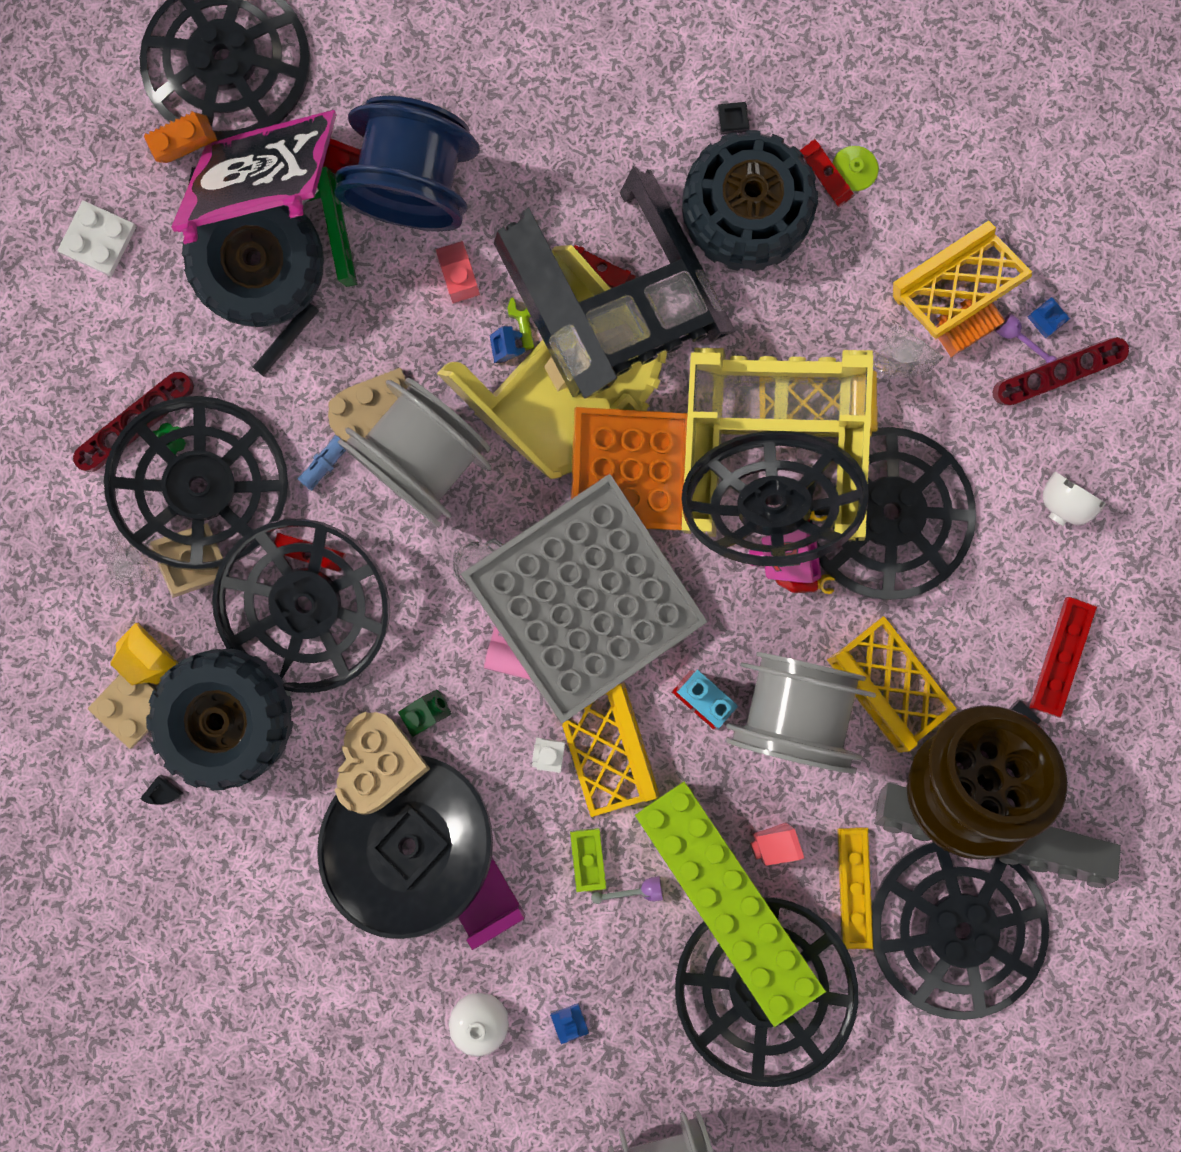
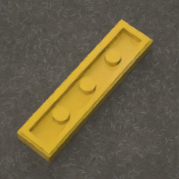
[837,827,873,949]

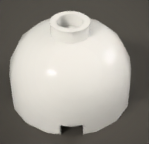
[1042,472,1106,526]
[449,993,509,1057]

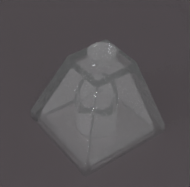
[107,521,172,589]

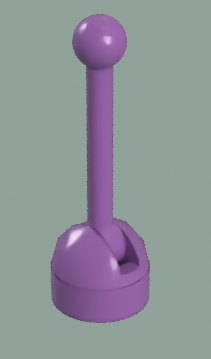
[995,313,1057,362]

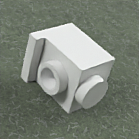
[532,737,565,773]

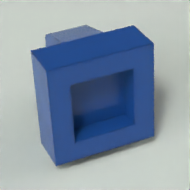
[1027,297,1070,339]
[489,326,525,363]
[550,1003,589,1044]

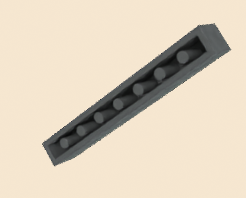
[874,783,1121,888]

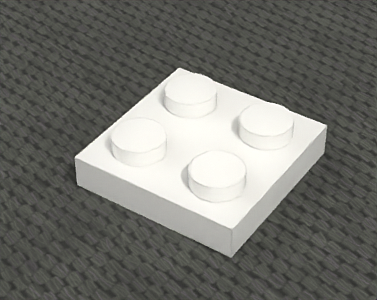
[57,200,137,277]

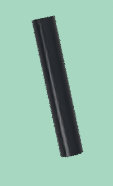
[252,303,319,377]

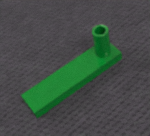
[307,167,358,287]

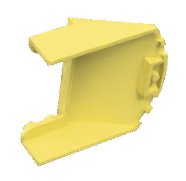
[437,245,667,479]

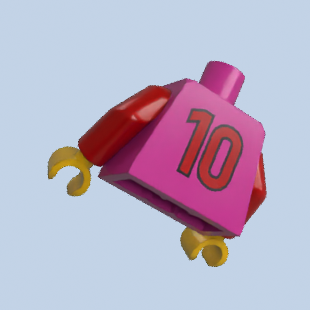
[749,511,835,594]

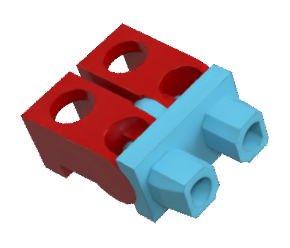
[671,670,738,730]

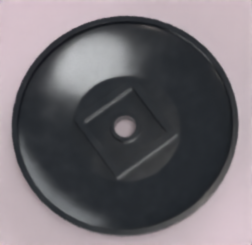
[317,755,493,939]

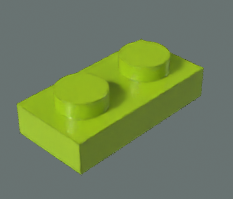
[570,828,606,892]

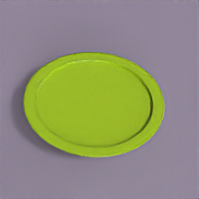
[832,146,879,191]

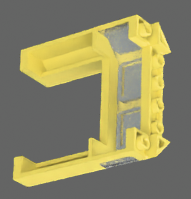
[682,348,873,541]

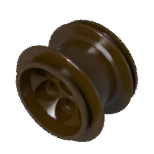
[907,705,1068,860]

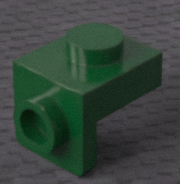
[398,689,452,737]

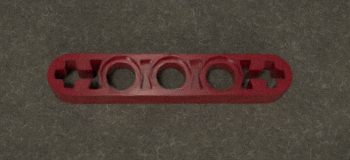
[992,337,1129,406]
[73,372,194,472]

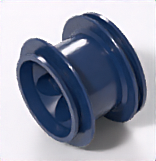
[335,96,480,232]

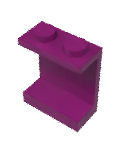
[458,857,526,950]

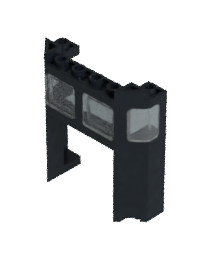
[494,166,736,399]

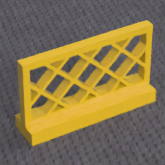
[893,220,1033,340]
[827,616,956,753]
[562,682,660,817]

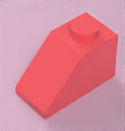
[435,241,480,303]
[750,823,804,866]

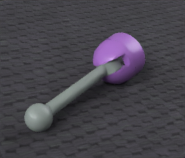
[591,876,664,904]

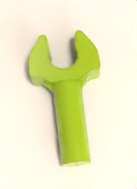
[507,297,534,350]

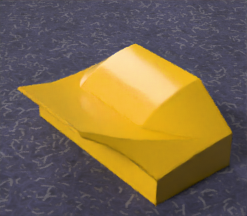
[110,623,178,686]

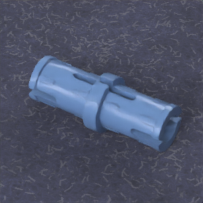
[297,435,346,491]

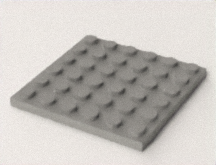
[460,474,707,724]

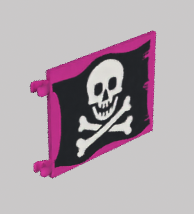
[171,110,337,245]

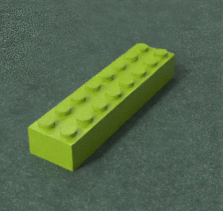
[635,781,826,1027]

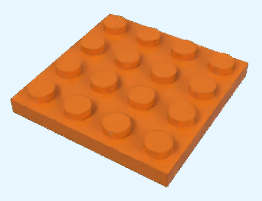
[571,407,688,531]

